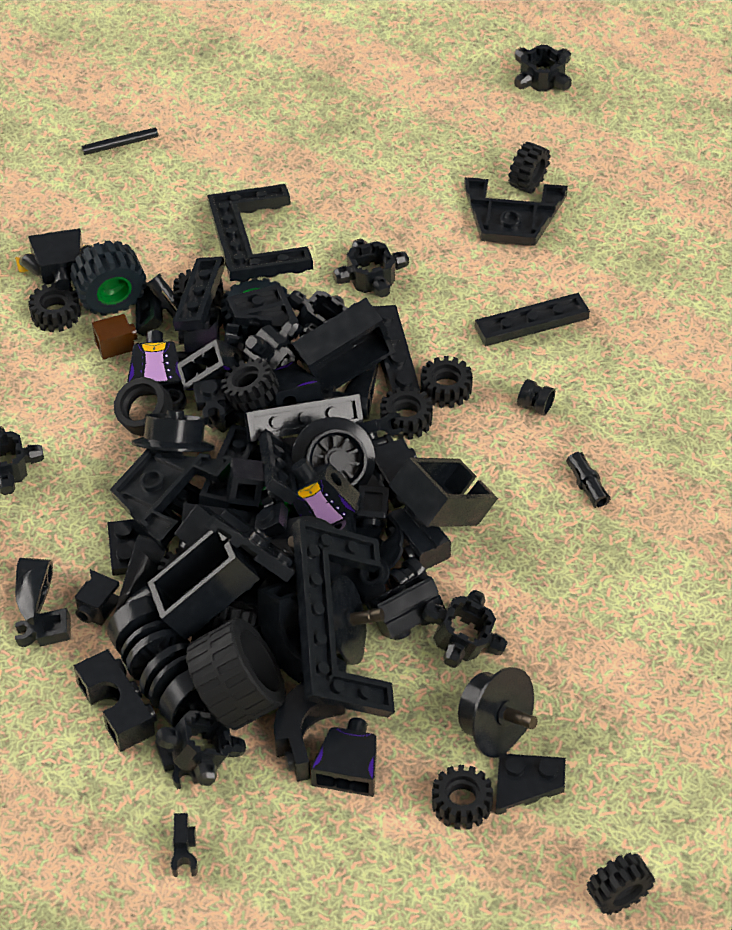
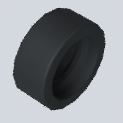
[114,377,173,436]

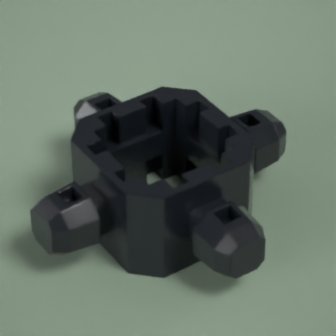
[514,45,572,92]
[333,238,409,298]
[288,290,348,337]
[242,318,302,370]
[0,426,44,495]
[421,590,508,668]
[156,699,246,786]

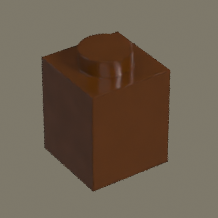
[92,314,138,360]

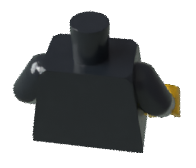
[15,228,94,291]

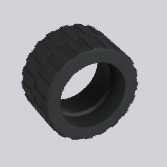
[186,618,286,730]

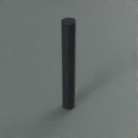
[81,127,158,155]

